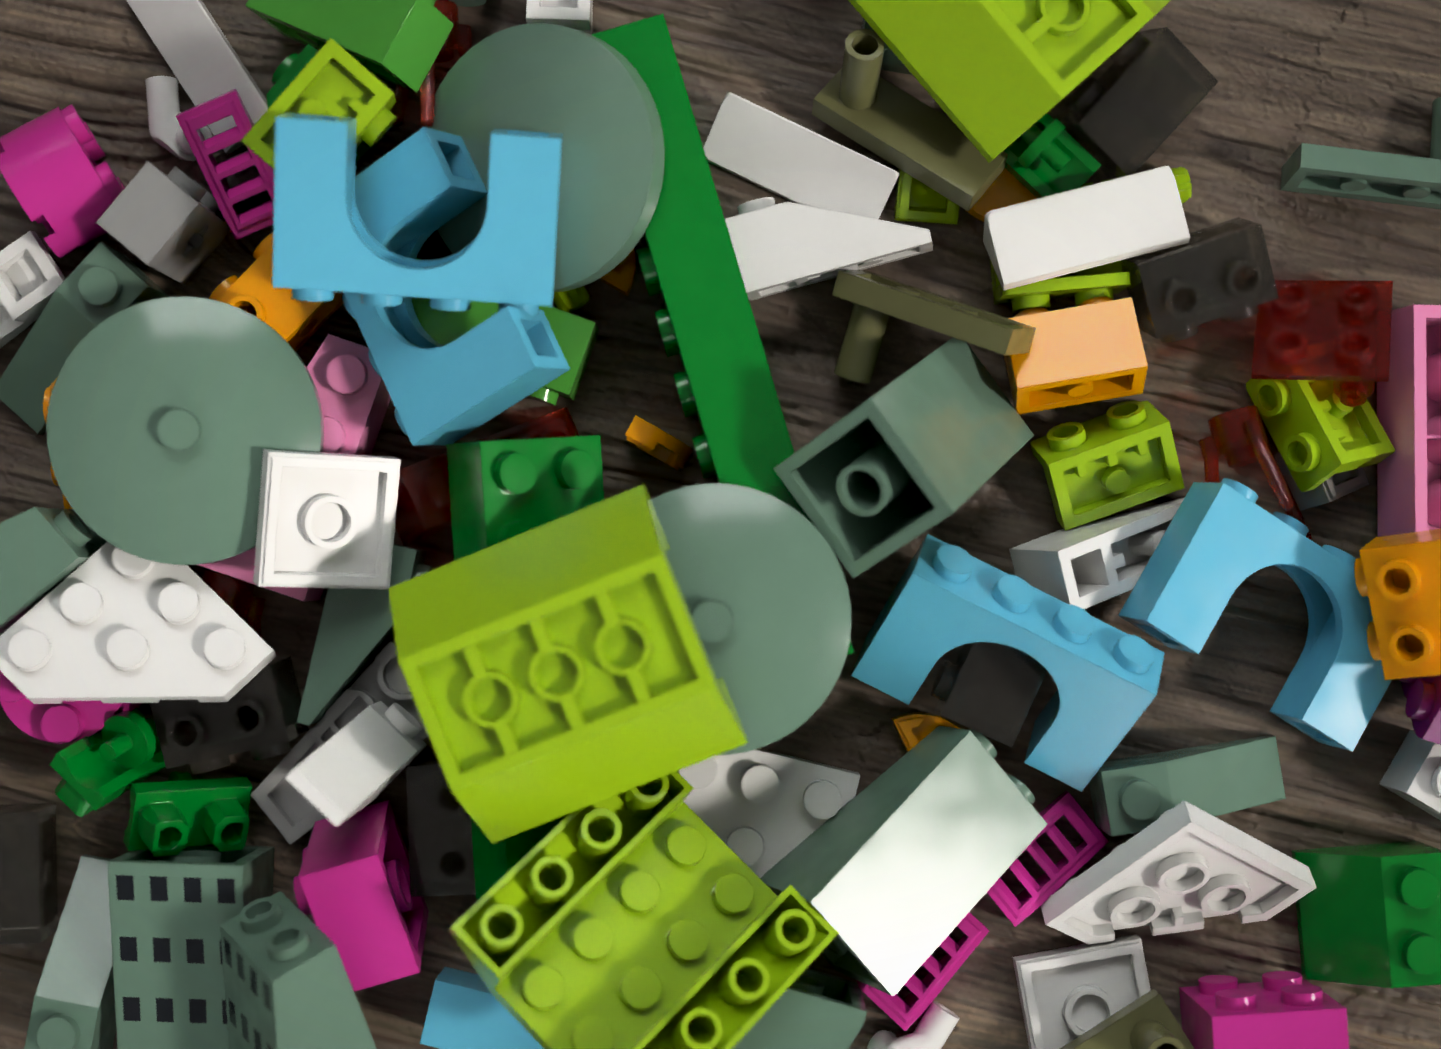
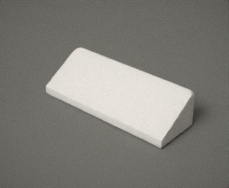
[126,0,268,155]
[703,92,900,219]
[983,166,1190,291]

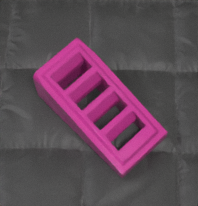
[176,89,274,240]
[987,791,1109,927]
[857,911,989,1031]

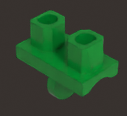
[1004,113,1101,198]
[50,708,181,817]
[123,771,252,857]

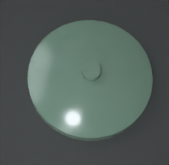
[424,23,665,293]
[46,296,324,565]
[651,483,852,755]

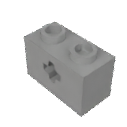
[96,161,231,285]

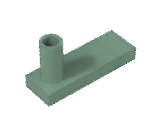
[1280,97,1441,209]

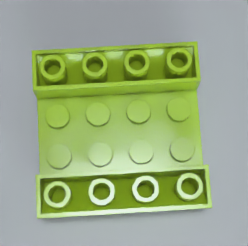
[848,0,1171,163]
[388,484,748,844]
[449,771,839,1049]

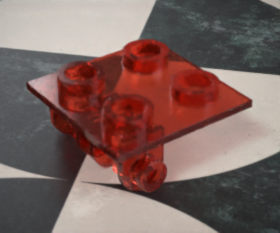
[1251,280,1393,407]

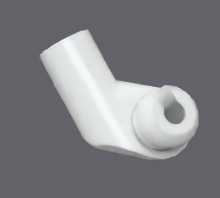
[145,76,212,161]
[867,1001,960,1049]

